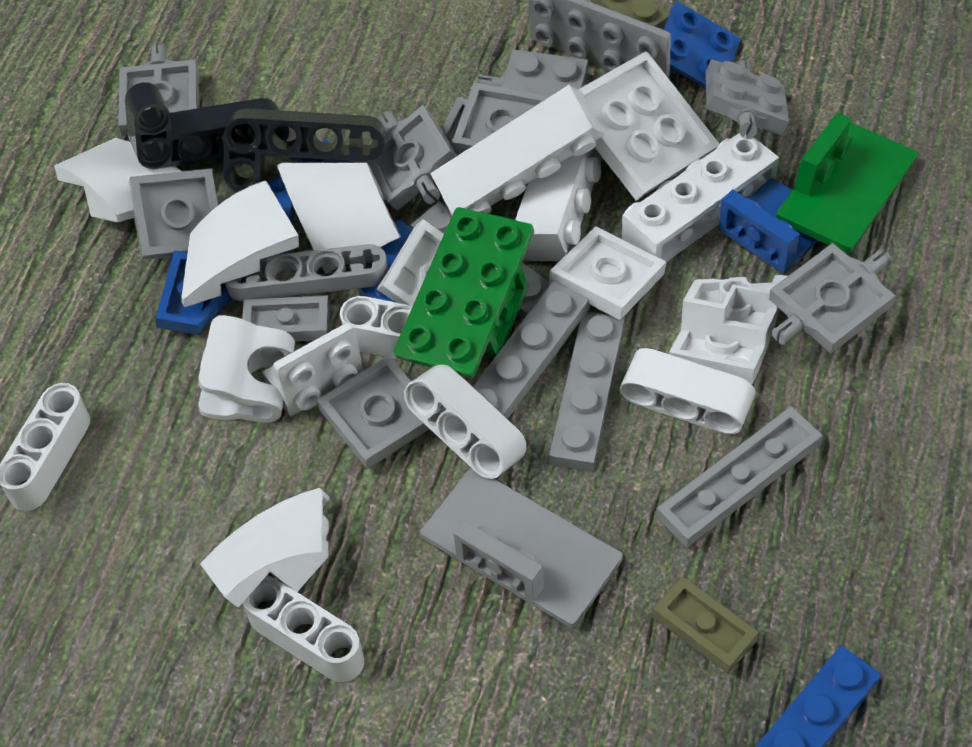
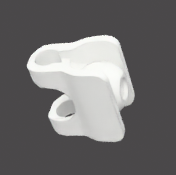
[199,315,295,423]

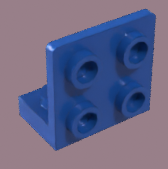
[719,178,819,274]

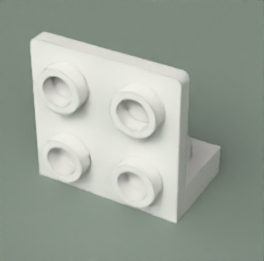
[262,322,363,417]

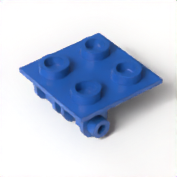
[663,0,741,88]

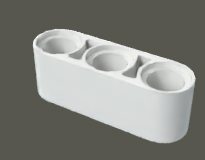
[340,296,412,362]
[619,348,756,434]
[404,365,527,479]
[0,383,90,511]
[243,576,364,682]

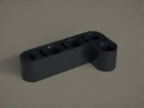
[125,82,290,169]
[224,108,386,193]

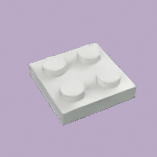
[549,227,667,320]

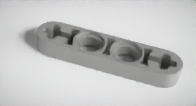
[225,244,389,301]

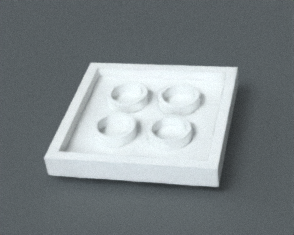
[578,51,719,201]

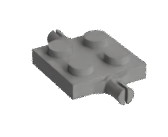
[118,42,199,143]
[476,49,588,96]
[705,59,789,139]
[366,105,457,211]
[769,243,896,354]

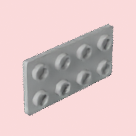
[528,0,671,79]
[421,468,622,628]

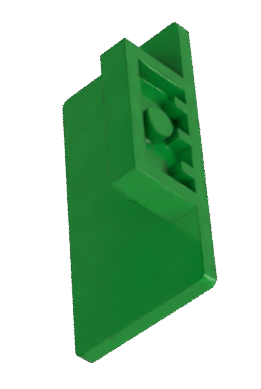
[775,112,918,254]
[393,207,535,378]

